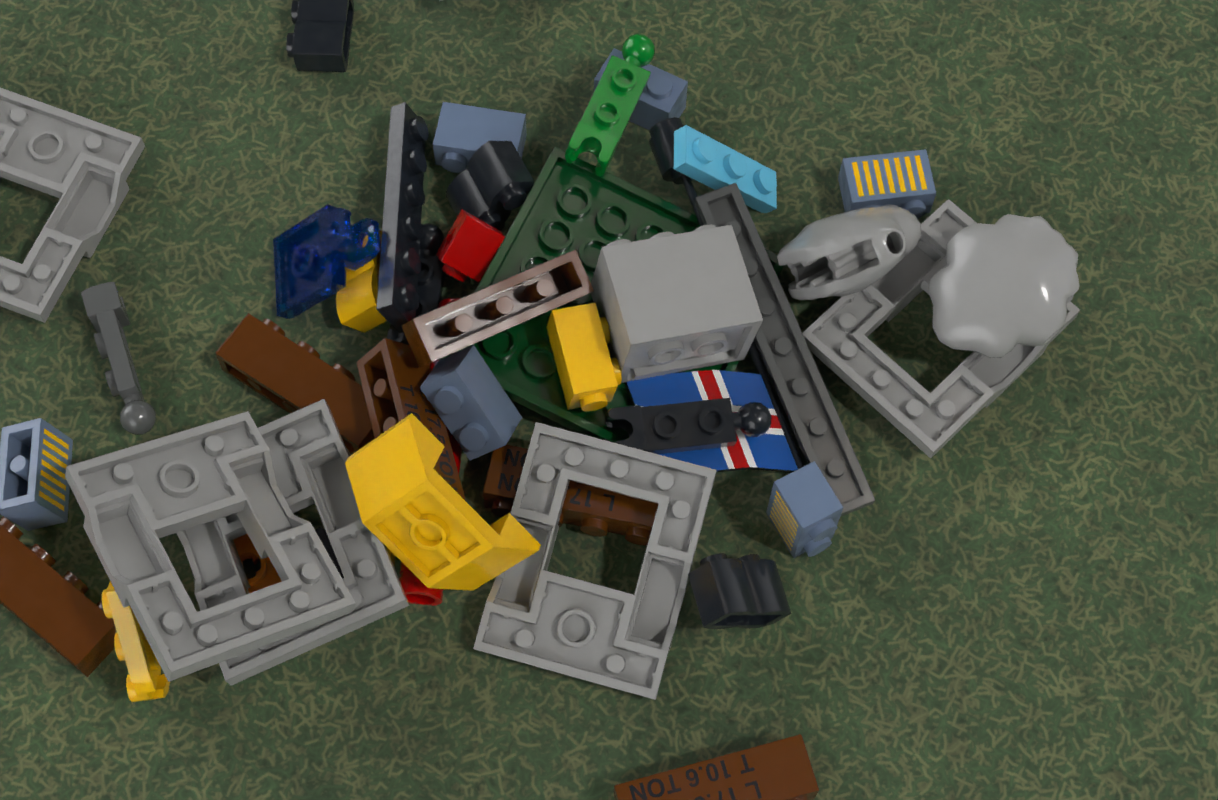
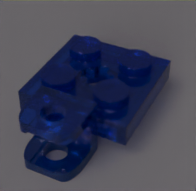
[273,204,380,319]

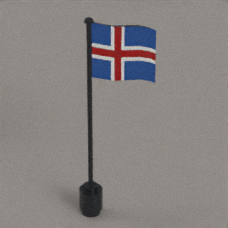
[625,117,804,473]

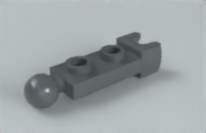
[81,282,156,435]

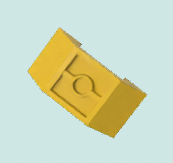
[345,413,541,591]

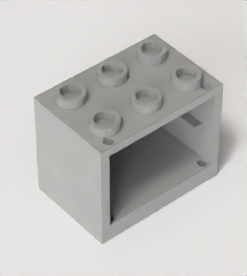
[591,224,763,383]

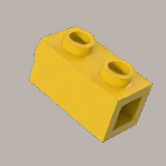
[546,302,622,412]

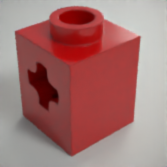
[436,209,505,282]

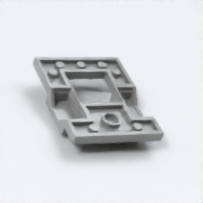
[0,88,145,323]
[802,199,1080,459]
[176,399,409,686]
[65,411,356,682]
[473,422,717,700]

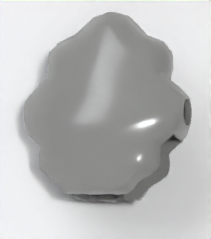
[777,204,921,300]
[928,214,1080,358]

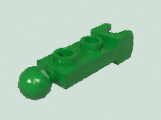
[565,34,655,177]

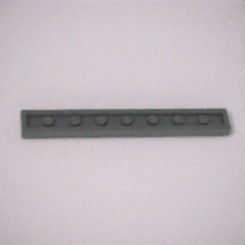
[695,183,875,517]

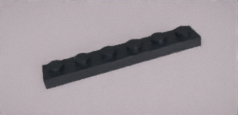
[376,102,429,333]

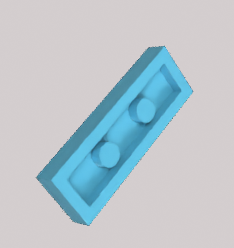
[673,125,777,213]

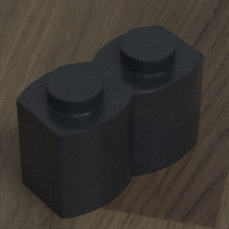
[286,0,354,72]
[446,141,534,231]
[688,553,792,629]

